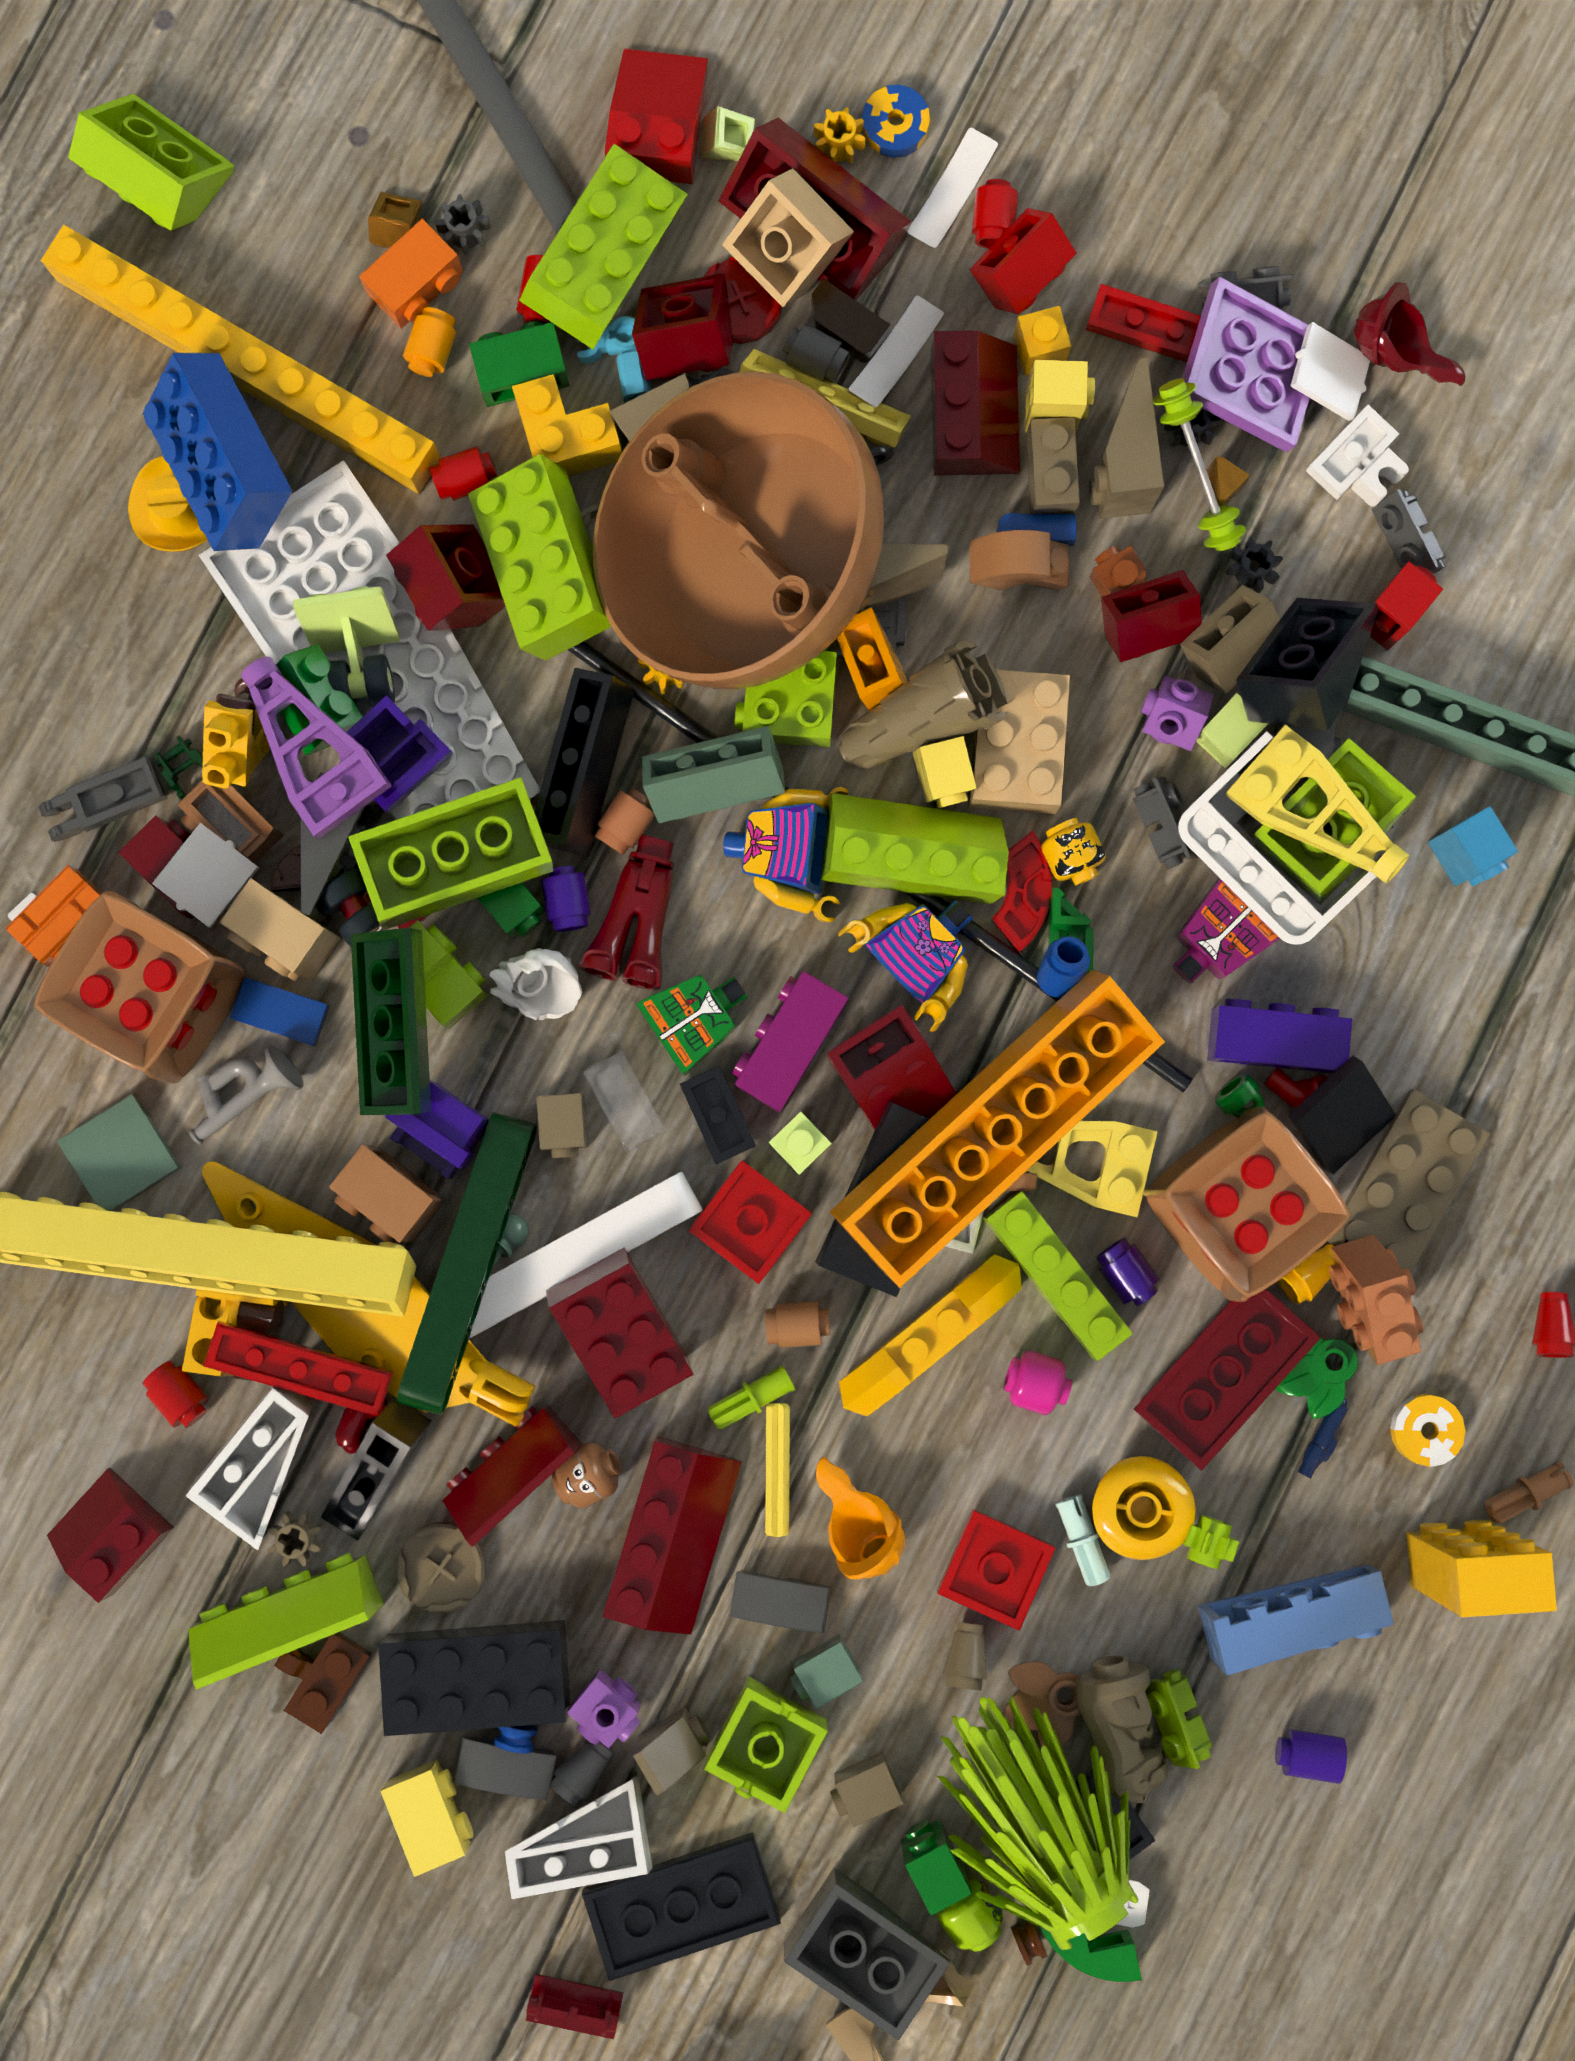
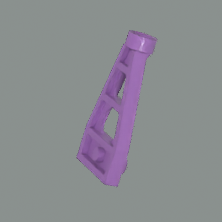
[241,657,392,839]

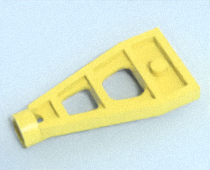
[1226,724,1410,884]
[1026,1121,1157,1218]

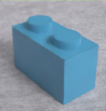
[1428,806,1518,887]

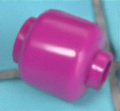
[1003,1350,1072,1415]

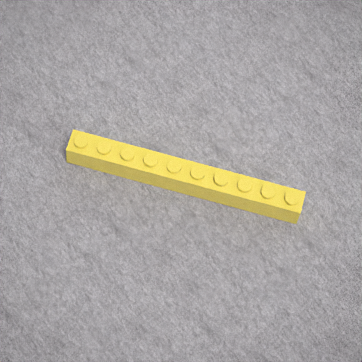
[0,1192,417,1317]

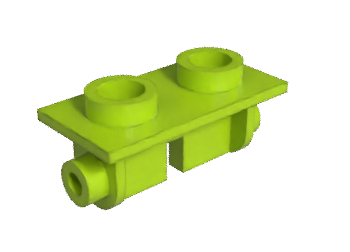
[1146,1669,1212,1769]

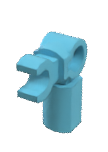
[576,316,651,403]

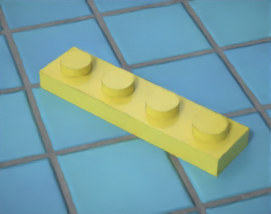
[739,349,911,448]

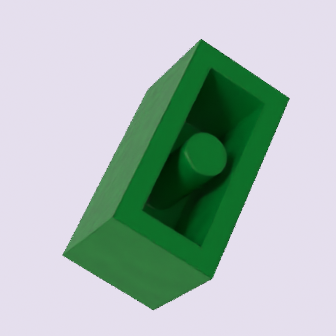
[469,321,570,407]
[276,643,362,756]
[901,1819,972,1916]

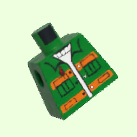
[636,975,748,1076]

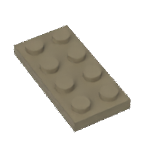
[1326,1089,1490,1273]

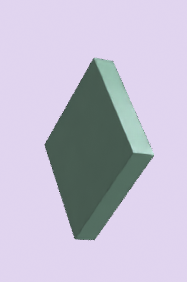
[57,1094,182,1211]

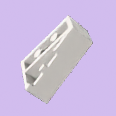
[186,1386,312,1550]
[505,1775,653,1899]

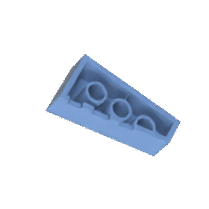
[1197,1564,1394,1676]

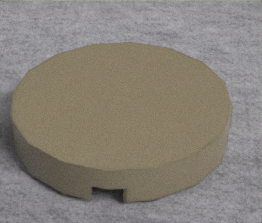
[396,1522,486,1613]

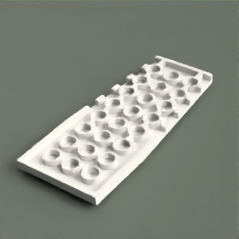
[199,460,540,820]

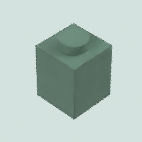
[790,1634,863,1709]

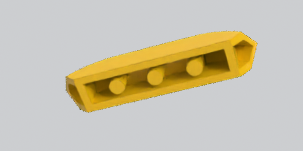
[839,1254,1022,1416]

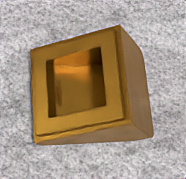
[368,192,422,248]

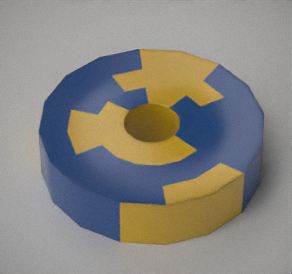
[862,85,930,158]

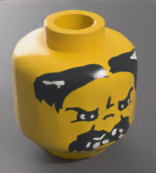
[1041,817,1106,886]

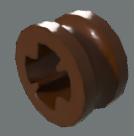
[1010,1921,1048,1966]

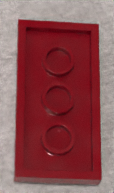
[1133,1289,1321,1471]

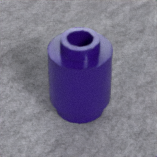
[541,866,591,932]
[1096,1237,1160,1306]

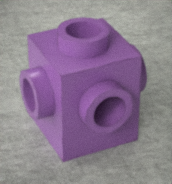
[1140,675,1214,751]
[567,1669,641,1749]

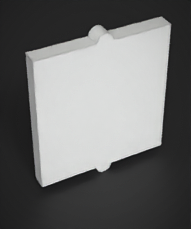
[1290,322,1370,421]
[152,823,259,929]

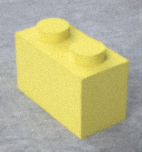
[1025,360,1095,433]
[912,736,977,809]
[380,1759,473,1877]

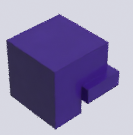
[347,695,453,814]
[385,1080,489,1179]

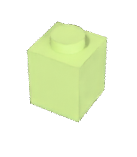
[1196,693,1269,769]
[769,1112,832,1175]

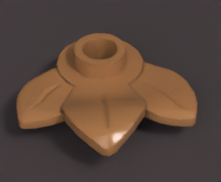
[1003,1661,1081,1746]

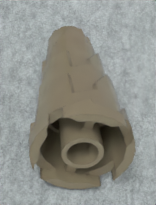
[839,640,1007,769]

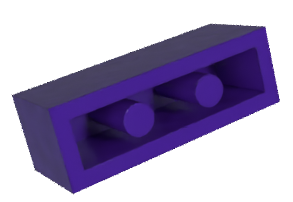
[1207,999,1352,1073]

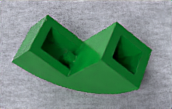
[1040,1927,1142,1982]

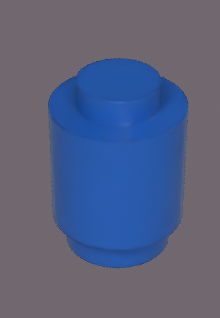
[1037,936,1090,998]

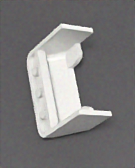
[1178,731,1384,945]

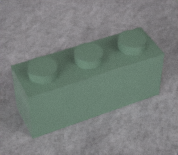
[642,726,785,823]

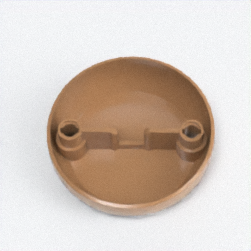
[593,371,884,689]

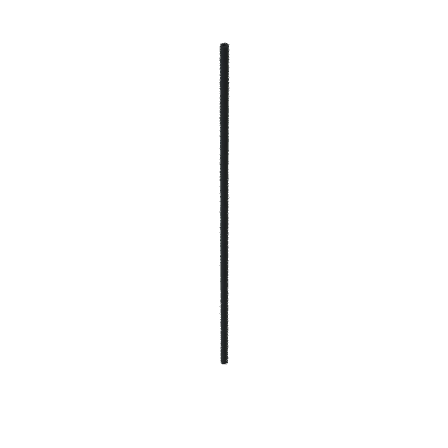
[568,641,1193,1093]

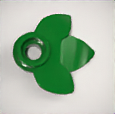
[1275,1336,1358,1419]

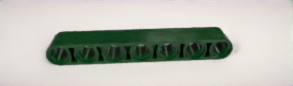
[397,1112,537,1415]

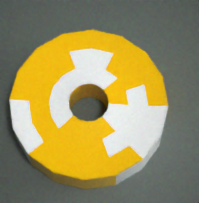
[1390,1394,1466,1467]

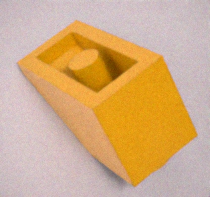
[837,607,907,711]

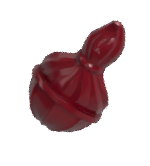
[1354,282,1466,386]

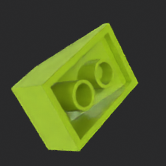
[1254,738,1416,905]

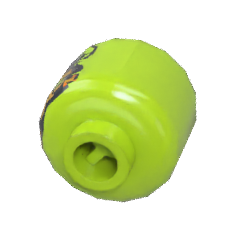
[936,1879,1003,1952]

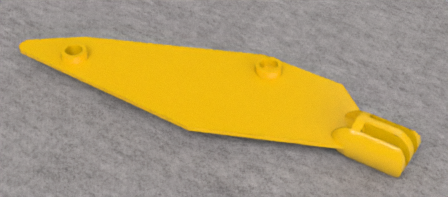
[202,1161,536,1426]

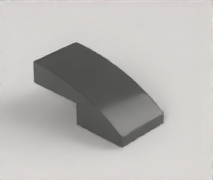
[730,1570,832,1633]
[452,1736,556,1801]

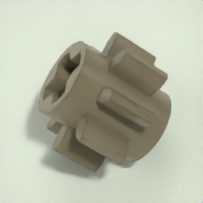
[268,1510,324,1567]

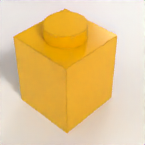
[1013,306,1072,376]

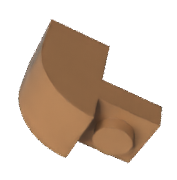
[970,530,1069,591]

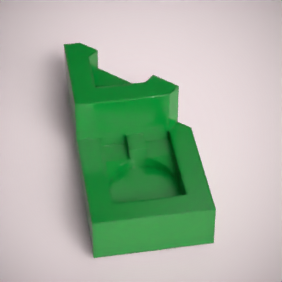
[1048,888,1094,976]

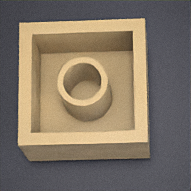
[722,169,854,307]
[219,878,342,982]

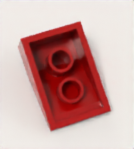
[605,49,708,184]

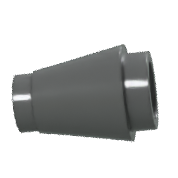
[549,1742,614,1808]

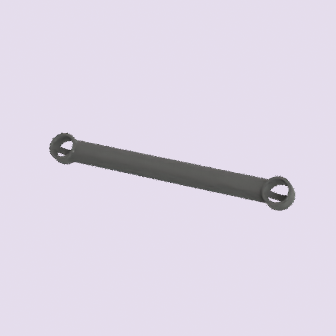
[417,0,577,235]

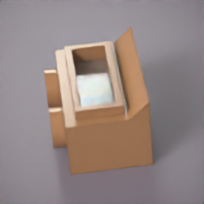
[177,780,284,864]

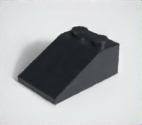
[1236,597,1378,730]

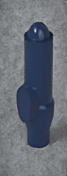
[1298,1398,1348,1479]

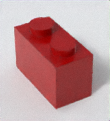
[969,208,1077,315]
[1370,561,1443,651]

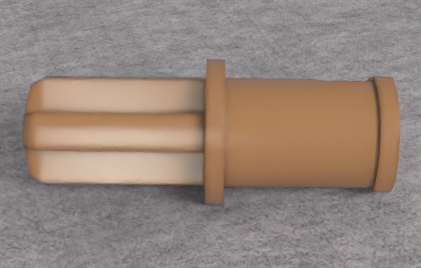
[1484,1461,1574,1524]

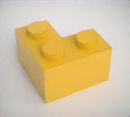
[512,374,622,477]

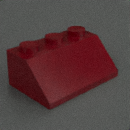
[931,330,1020,476]
[442,1404,583,1547]

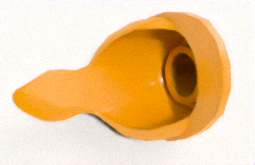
[816,1456,906,1579]

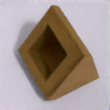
[1207,457,1250,510]

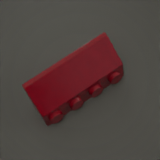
[718,117,912,300]
[602,1436,742,1635]

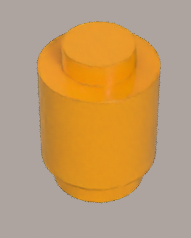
[403,307,457,377]

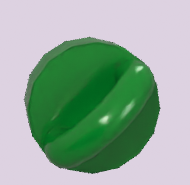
[1215,1073,1265,1118]

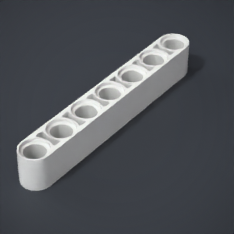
[469,1172,703,1339]

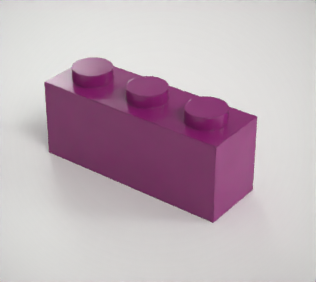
[732,971,849,1113]

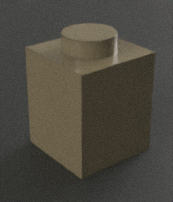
[536,1093,588,1158]
[830,1751,903,1827]

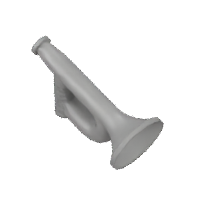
[189,1046,304,1145]

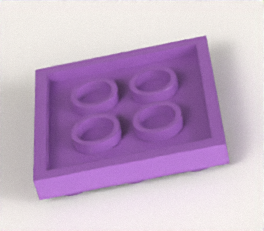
[1182,277,1310,452]

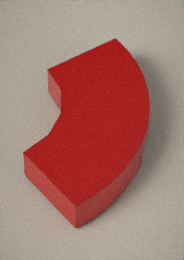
[991,830,1052,953]

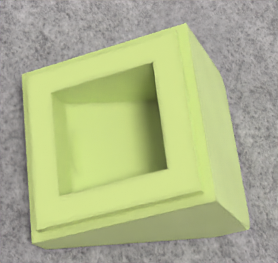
[700,106,755,161]

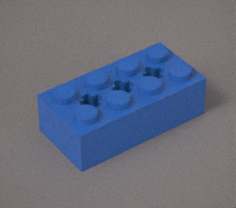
[143,353,293,551]

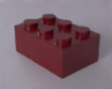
[546,1247,694,1419]

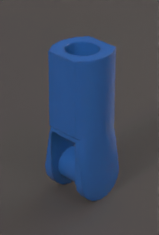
[996,513,1076,546]

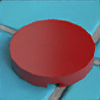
[704,257,782,344]

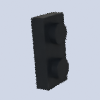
[680,1066,756,1165]

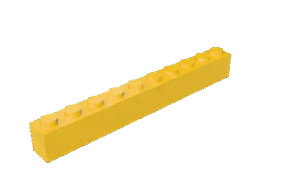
[40,224,441,495]

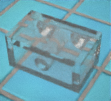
[583,1051,667,1152]

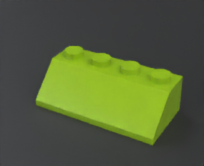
[821,793,1009,905]
[188,1552,384,1690]

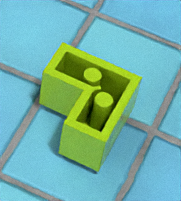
[409,920,488,1030]

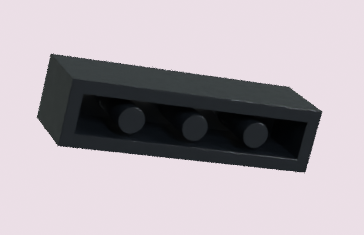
[534,668,635,857]

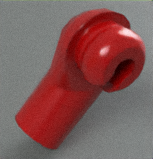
[1263,1067,1328,1108]

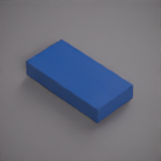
[230,977,330,1047]

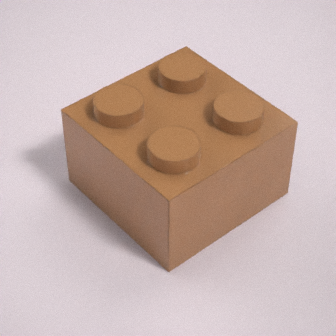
[329,1144,446,1243]

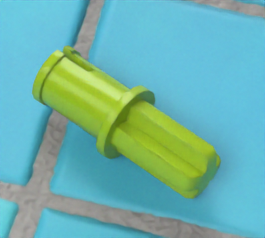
[708,1365,796,1429]

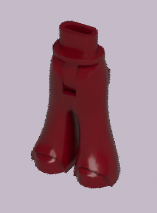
[578,835,674,990]

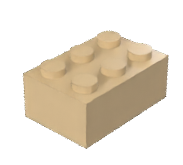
[969,670,1070,815]

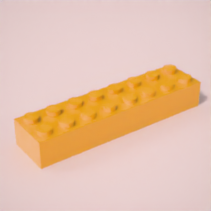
[830,970,1165,1288]

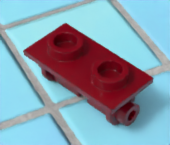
[526,1974,624,2039]

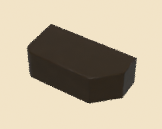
[811,278,890,363]

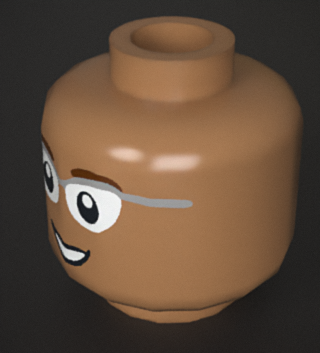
[552,1442,621,1509]

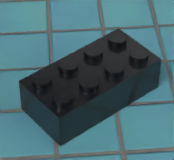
[378,1620,571,1736]

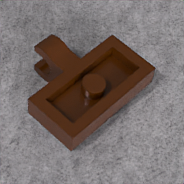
[274,1632,372,1734]

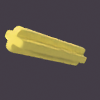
[765,1403,790,1537]

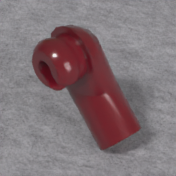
[335,1397,388,1454]

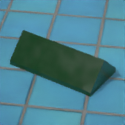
[351,928,431,1115]

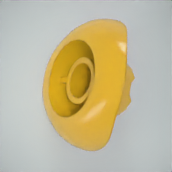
[128,456,208,552]
[1092,1456,1196,1560]

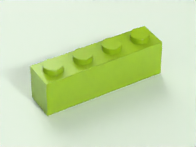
[982,1191,1133,1361]

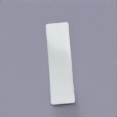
[907,128,998,248]
[849,295,944,407]

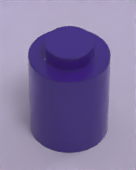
[1275,1729,1347,1784]

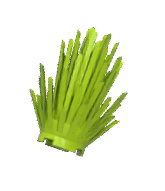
[937,1695,1139,1950]

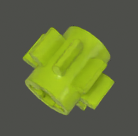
[1183,1514,1240,1569]

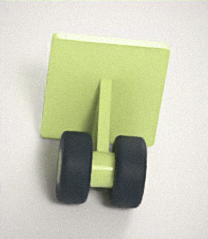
[293,587,400,707]

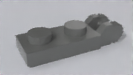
[38,756,168,842]

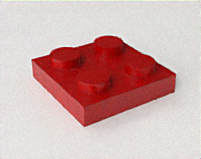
[688,1160,812,1284]
[936,1509,1055,1631]

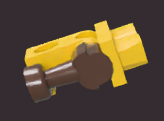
[202,678,271,789]
[182,1289,288,1381]

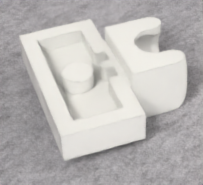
[1306,405,1409,507]

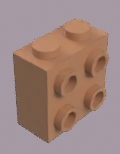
[1329,1234,1423,1365]

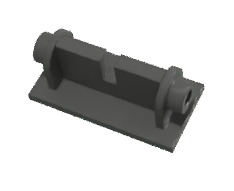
[1198,266,1293,311]
[1372,489,1447,574]
[1133,777,1198,869]

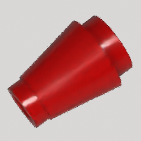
[1532,1292,1575,1358]

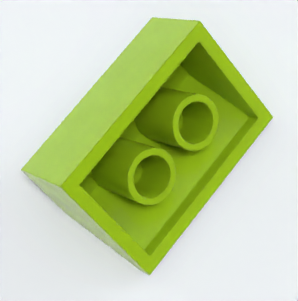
[68,93,235,231]

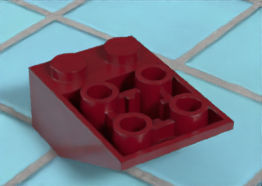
[826,1005,957,1131]

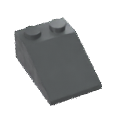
[301,772,384,926]
[783,1868,950,2041]

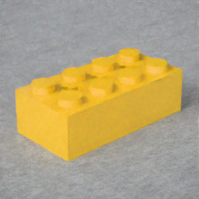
[1406,1520,1557,1617]

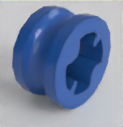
[494,1725,538,1753]

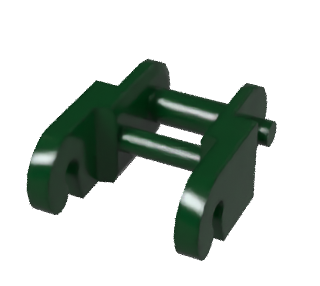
[155,735,203,800]

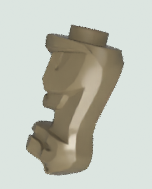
[1076,1656,1168,1804]

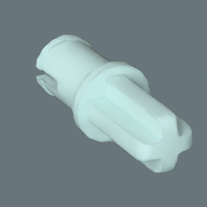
[1055,1494,1110,1586]

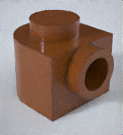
[1090,545,1146,596]

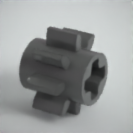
[435,194,491,255]

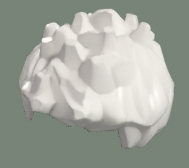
[489,948,583,1020]

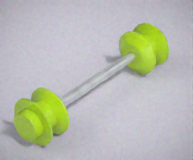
[1153,378,1246,551]

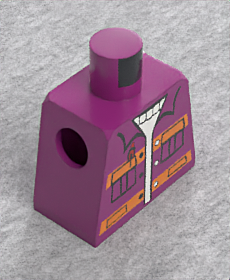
[1173,879,1280,984]

